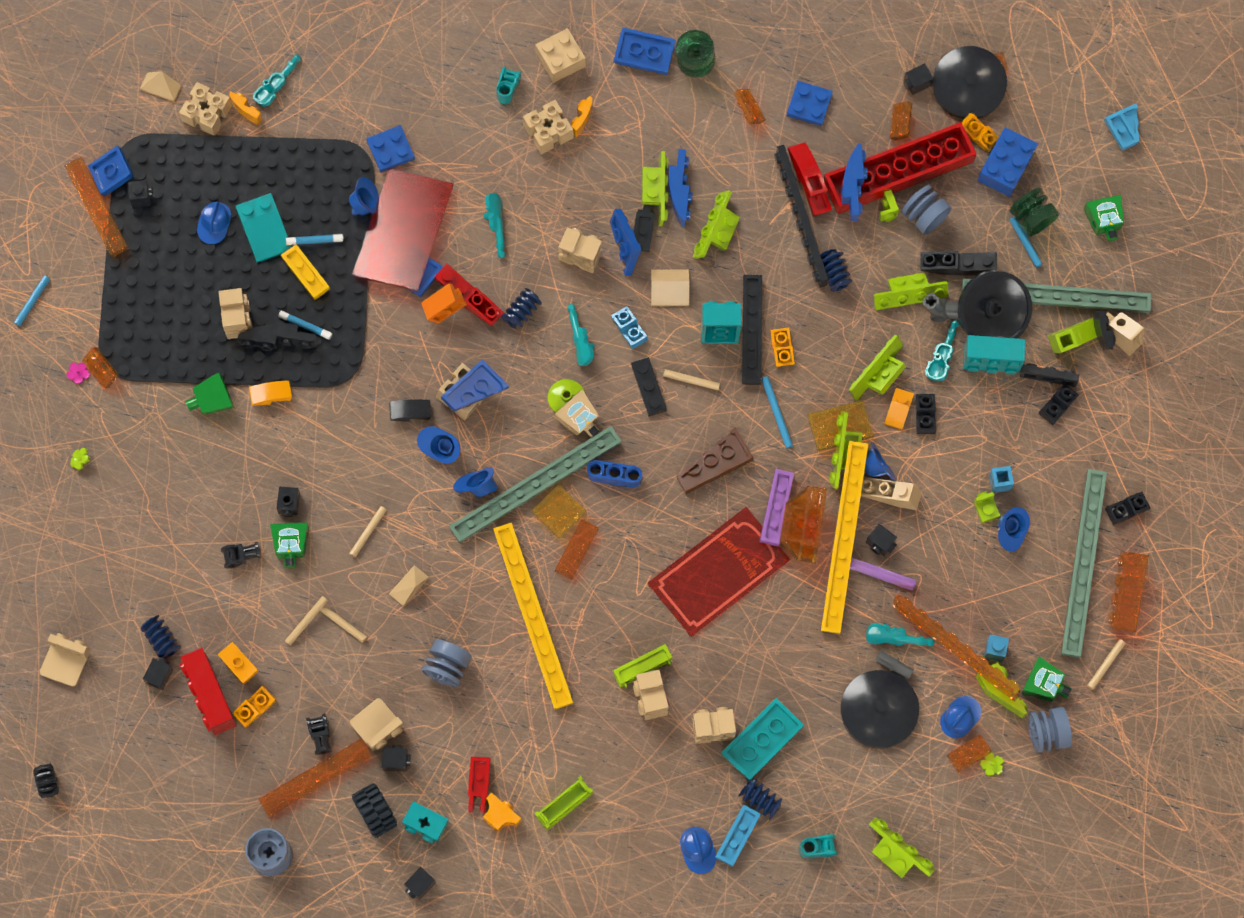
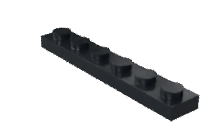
[742,275,762,385]

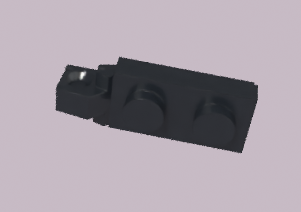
[634,204,655,252]

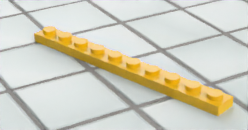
[821,441,868,634]
[493,523,573,710]

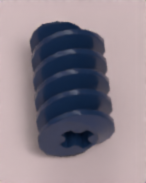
[820,249,853,292]
[501,288,542,329]
[141,615,181,659]
[738,778,783,820]

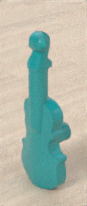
[252,55,301,107]
[484,193,505,258]
[567,304,594,366]
[925,320,959,381]
[866,623,935,646]

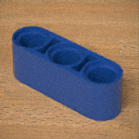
[587,460,642,488]

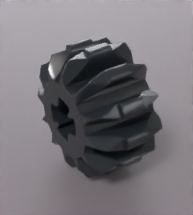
[33,764,59,798]

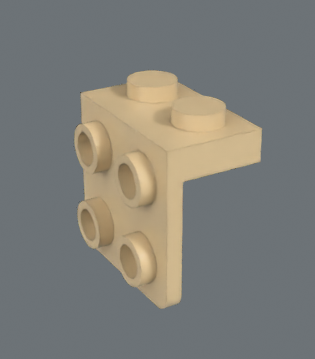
[40,633,90,687]
[350,698,404,752]

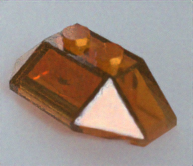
[780,486,827,564]

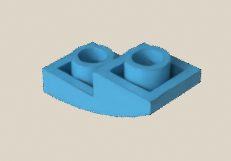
[611,306,648,349]

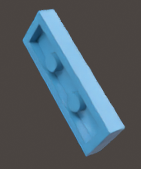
[715,805,761,867]

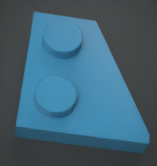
[1104,103,1139,151]

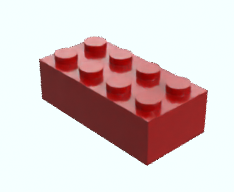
[179,648,237,735]

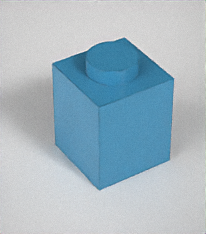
[989,466,1014,493]
[984,635,1009,662]

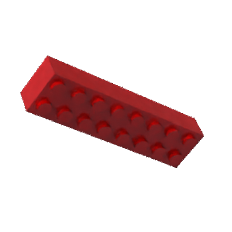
[824,122,976,214]

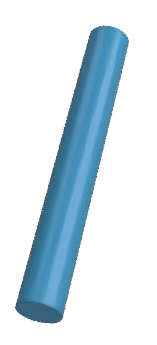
[1009,216,1042,268]
[14,275,50,326]

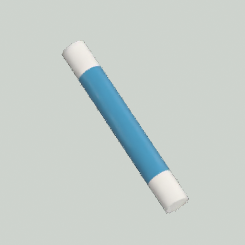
[286,234,343,245]
[278,310,333,340]

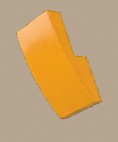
[229,91,262,125]
[571,96,593,138]
[962,113,999,152]
[770,328,795,367]
[249,381,292,406]
[232,686,277,727]

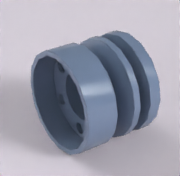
[902,185,952,235]
[421,639,472,687]
[1028,707,1072,753]
[245,828,292,876]

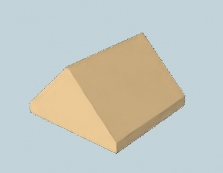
[651,270,689,306]

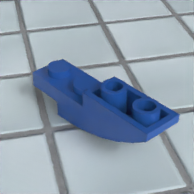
[841,144,867,221]
[668,149,693,227]

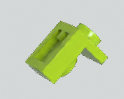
[879,190,899,222]
[973,491,1000,524]

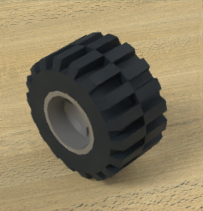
[352,783,397,838]

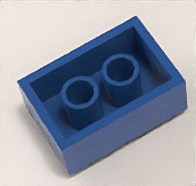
[977,127,1038,197]

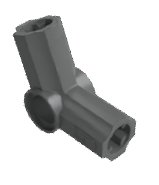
[923,293,959,322]

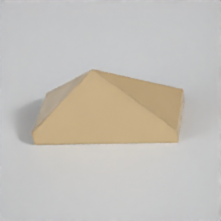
[140,71,182,102]
[389,565,429,607]

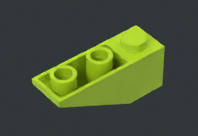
[1047,318,1097,353]
[975,662,1028,718]

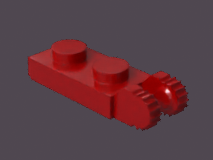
[468,757,491,813]

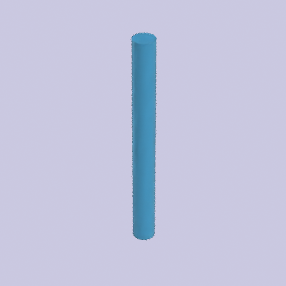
[761,376,793,449]

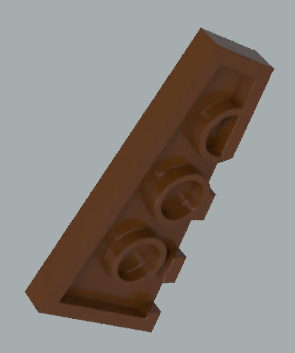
[677,427,754,494]

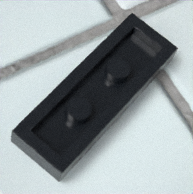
[631,357,667,417]
[1020,363,1080,387]

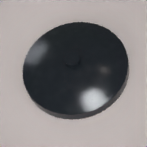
[933,46,1007,119]
[958,271,1032,339]
[840,670,919,749]

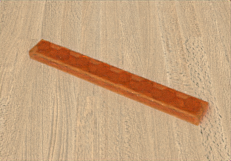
[893,594,1020,702]

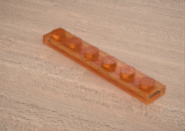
[64,156,129,257]
[258,738,372,817]

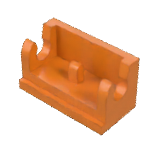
[421,283,467,324]

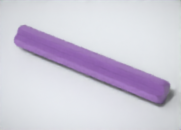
[850,557,916,591]

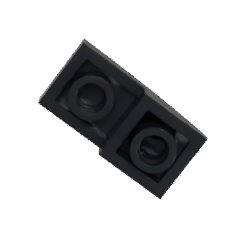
[1093,311,1116,350]
[1038,383,1079,425]
[915,394,936,434]
[389,399,431,422]
[1105,492,1151,526]

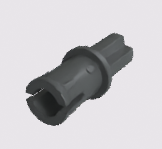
[876,651,914,680]

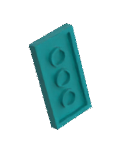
[721,698,804,781]

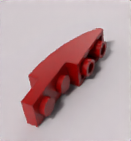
[787,142,832,217]
[434,263,504,326]

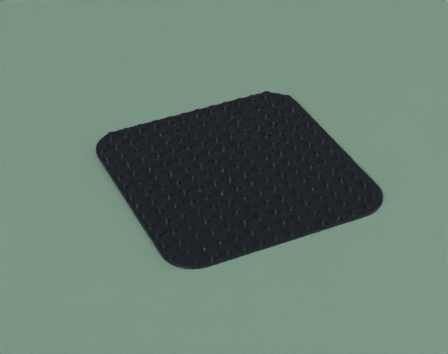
[98,133,374,388]

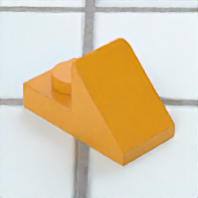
[884,388,914,430]

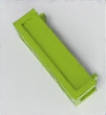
[613,644,673,689]
[535,776,593,831]

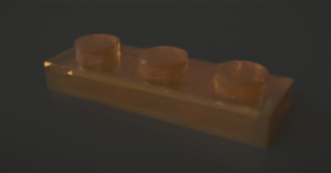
[555,519,598,580]

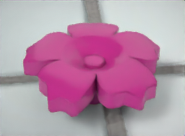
[66,362,90,384]

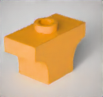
[217,642,259,684]
[483,793,522,833]

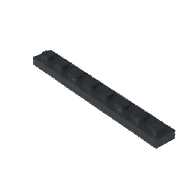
[774,145,828,288]

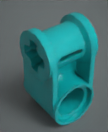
[496,66,522,104]
[798,834,838,858]

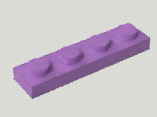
[759,469,794,546]

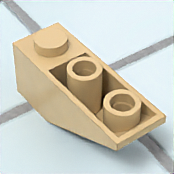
[861,477,922,510]

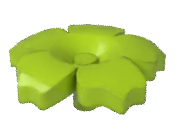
[70,448,90,471]
[980,753,1004,776]

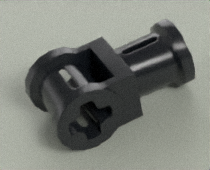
[220,541,261,569]
[306,714,332,755]

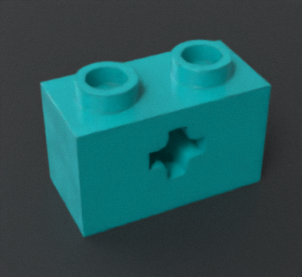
[402,801,449,844]

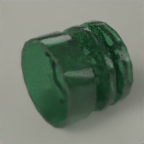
[675,29,716,78]
[1009,188,1060,237]

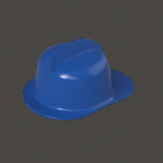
[349,177,379,215]
[197,202,231,244]
[417,426,461,464]
[865,442,897,481]
[453,467,497,497]
[998,507,1030,552]
[940,695,981,738]
[680,827,716,874]

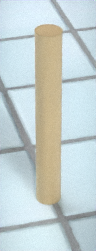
[663,369,720,390]
[349,506,387,558]
[285,596,328,646]
[320,605,367,643]
[1087,639,1126,690]

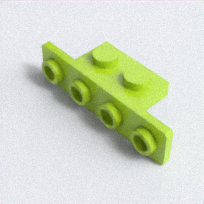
[642,151,668,226]
[693,190,740,259]
[874,273,949,310]
[849,334,906,401]
[829,411,863,489]
[869,817,936,878]

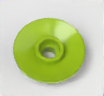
[548,379,585,413]

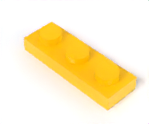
[281,244,330,300]

